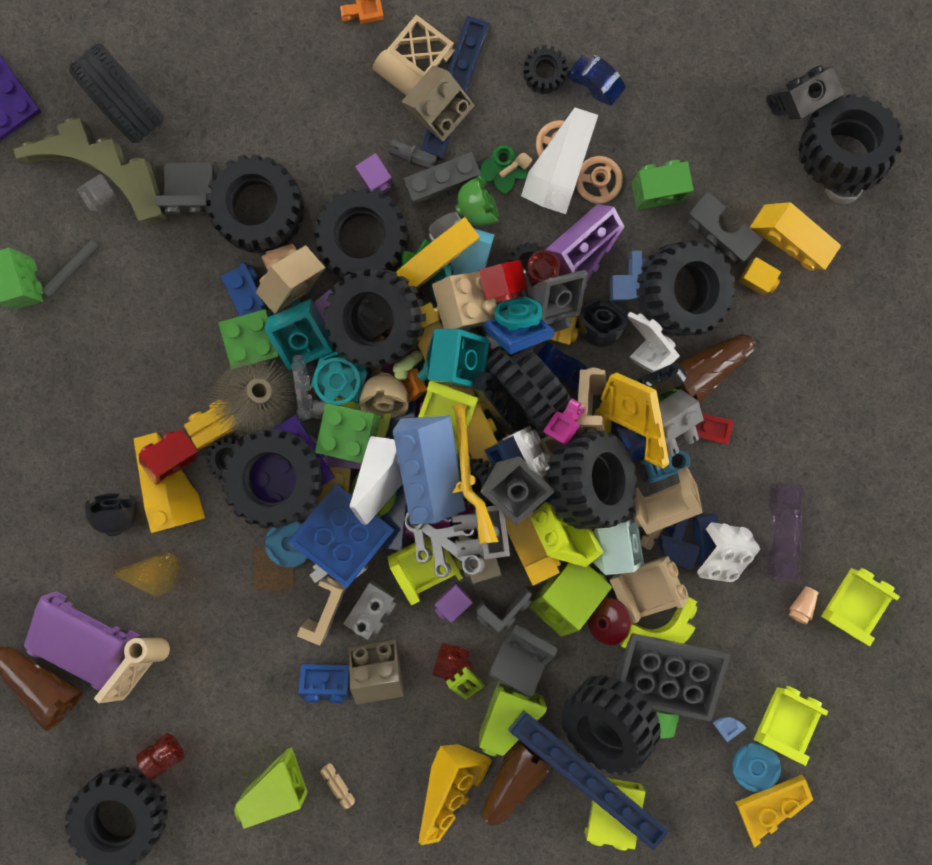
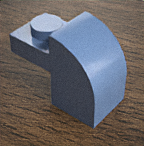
[610,251,646,303]

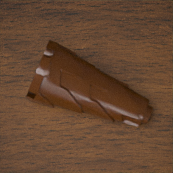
[675,334,755,402]
[0,646,83,731]
[482,740,554,826]

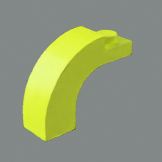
[619,596,697,648]

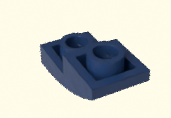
[693,514,719,567]

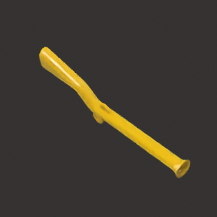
[452,404,499,544]

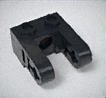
[766,65,844,120]

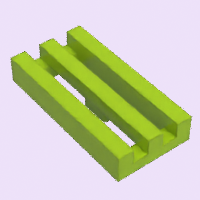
[446,667,485,700]

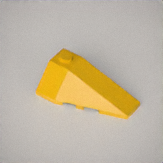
[134,432,205,533]
[418,744,492,845]

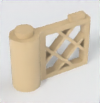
[372,15,455,96]
[94,638,170,703]

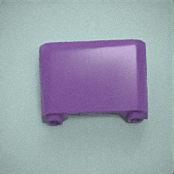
[24,591,141,691]

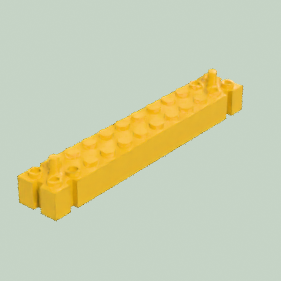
[417,302,561,585]

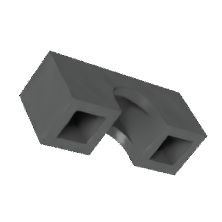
[404,152,481,207]
[685,191,763,265]

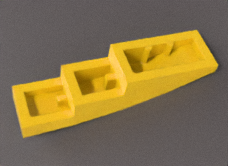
[396,217,480,289]

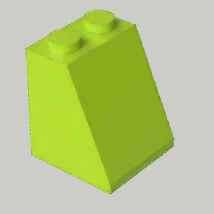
[528,561,612,637]
[479,681,547,756]
[235,747,308,829]

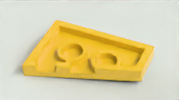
[735,775,813,848]

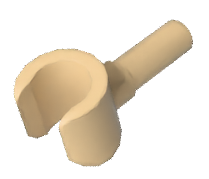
[499,153,532,178]

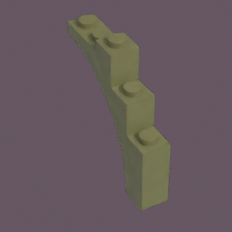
[13,118,168,226]

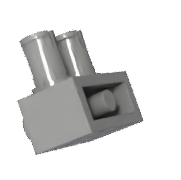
[659,389,704,457]
[452,505,510,559]
[344,580,396,640]

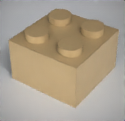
[256,246,325,314]
[432,272,497,330]

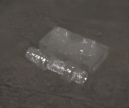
[291,355,313,420]

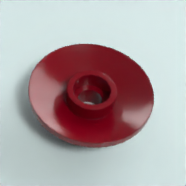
[587,597,631,645]

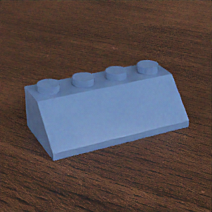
[393,415,466,524]

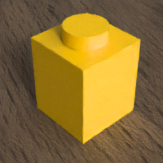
[738,257,781,296]

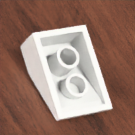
[350,436,403,525]

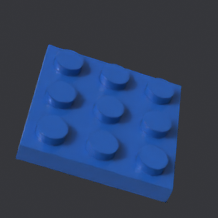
[288,483,394,588]

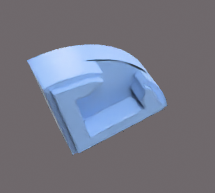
[712,717,746,742]

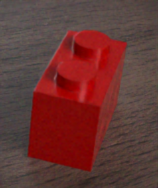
[479,260,528,302]
[139,429,198,485]

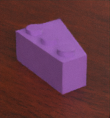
[546,204,624,289]

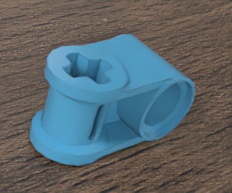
[640,450,690,484]

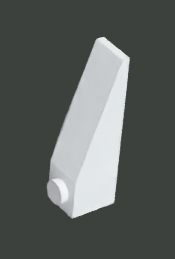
[521,108,598,214]

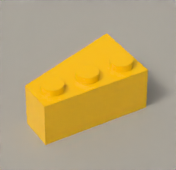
[750,202,841,271]

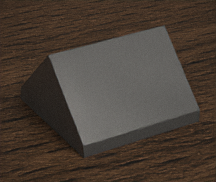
[527,270,588,324]
[481,456,555,525]

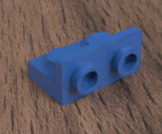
[221,262,269,316]
[298,664,350,703]

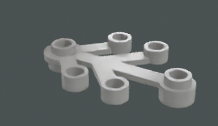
[405,513,484,577]

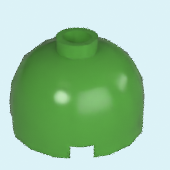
[455,176,499,227]

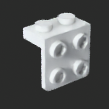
[627,312,680,373]
[502,426,549,478]
[697,522,760,582]

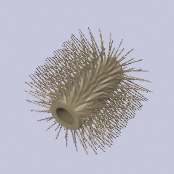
[209,356,295,439]

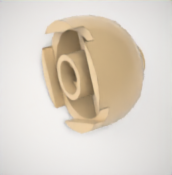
[359,373,409,418]

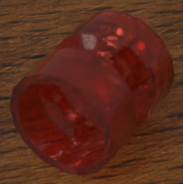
[526,250,560,285]
[136,733,184,780]

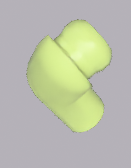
[393,350,423,380]

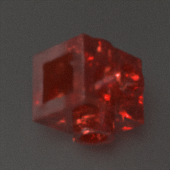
[432,642,472,682]

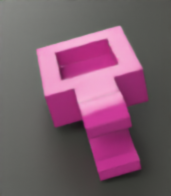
[543,399,585,446]

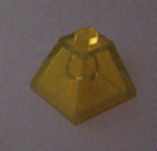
[112,553,183,597]

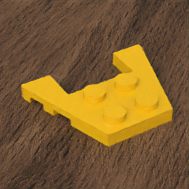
[593,372,669,469]

